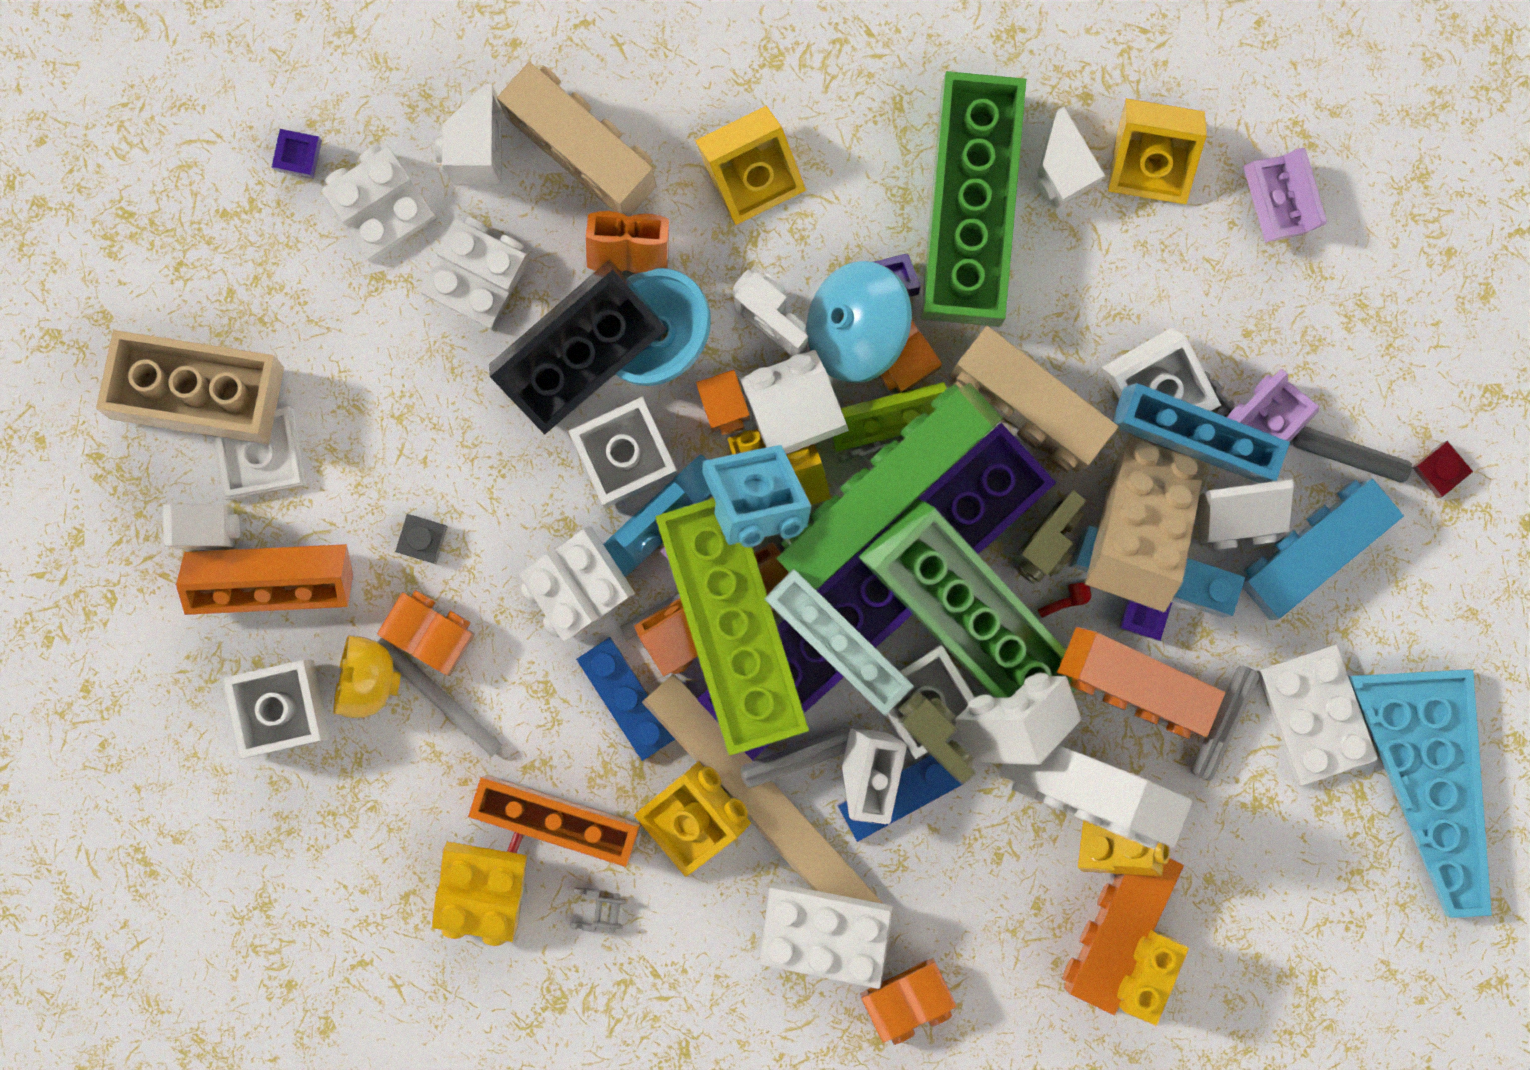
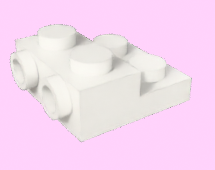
[321,146,437,262]
[419,216,529,330]
[733,269,808,357]
[519,526,636,642]

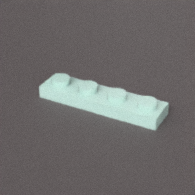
[764,569,914,716]

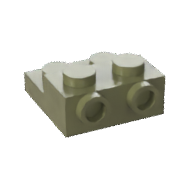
[1012,490,1086,584]
[897,692,976,784]

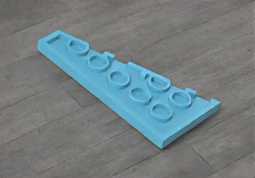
[1348,669,1492,918]

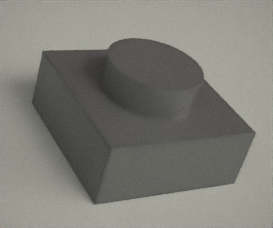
[395,514,448,564]

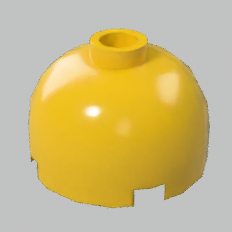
[333,635,401,718]

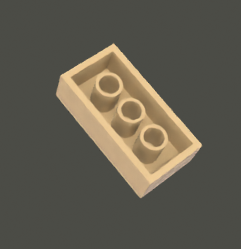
[497,61,657,217]
[950,325,1119,473]
[96,330,284,445]
[1085,436,1206,612]

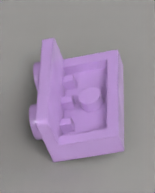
[1243,148,1327,243]
[1227,369,1319,442]

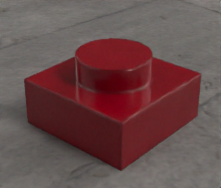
[1412,441,1473,498]

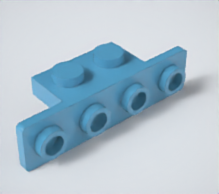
[603,455,713,577]

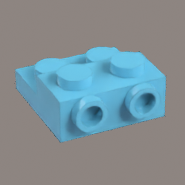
[702,445,811,547]

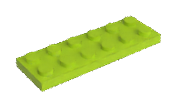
[655,498,809,756]

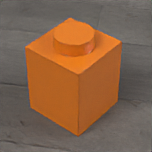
[696,369,750,436]

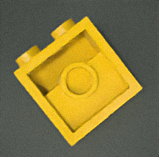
[634,761,752,877]
[1078,820,1170,876]
[432,841,528,946]
[1117,930,1190,1026]

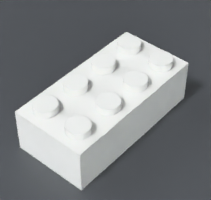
[999,745,1193,849]

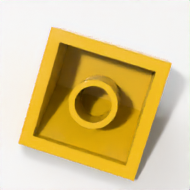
[1108,98,1207,205]
[695,105,807,226]

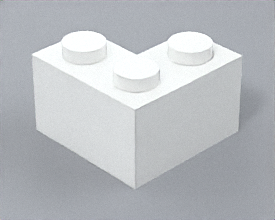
[955,673,1082,765]

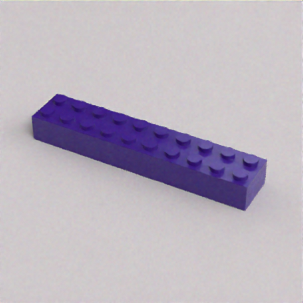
[697,423,1057,761]

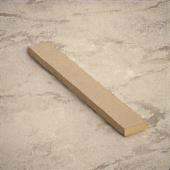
[642,673,894,916]

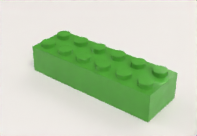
[920,71,1027,327]
[777,383,1003,590]
[859,498,1076,698]

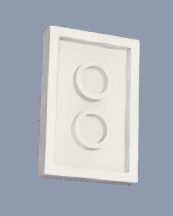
[1257,644,1378,786]
[759,882,893,989]

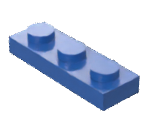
[576,637,675,761]
[837,754,963,842]

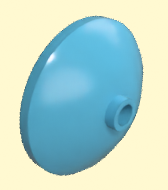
[806,261,912,383]
[615,268,711,386]

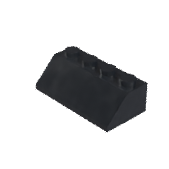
[489,259,667,435]

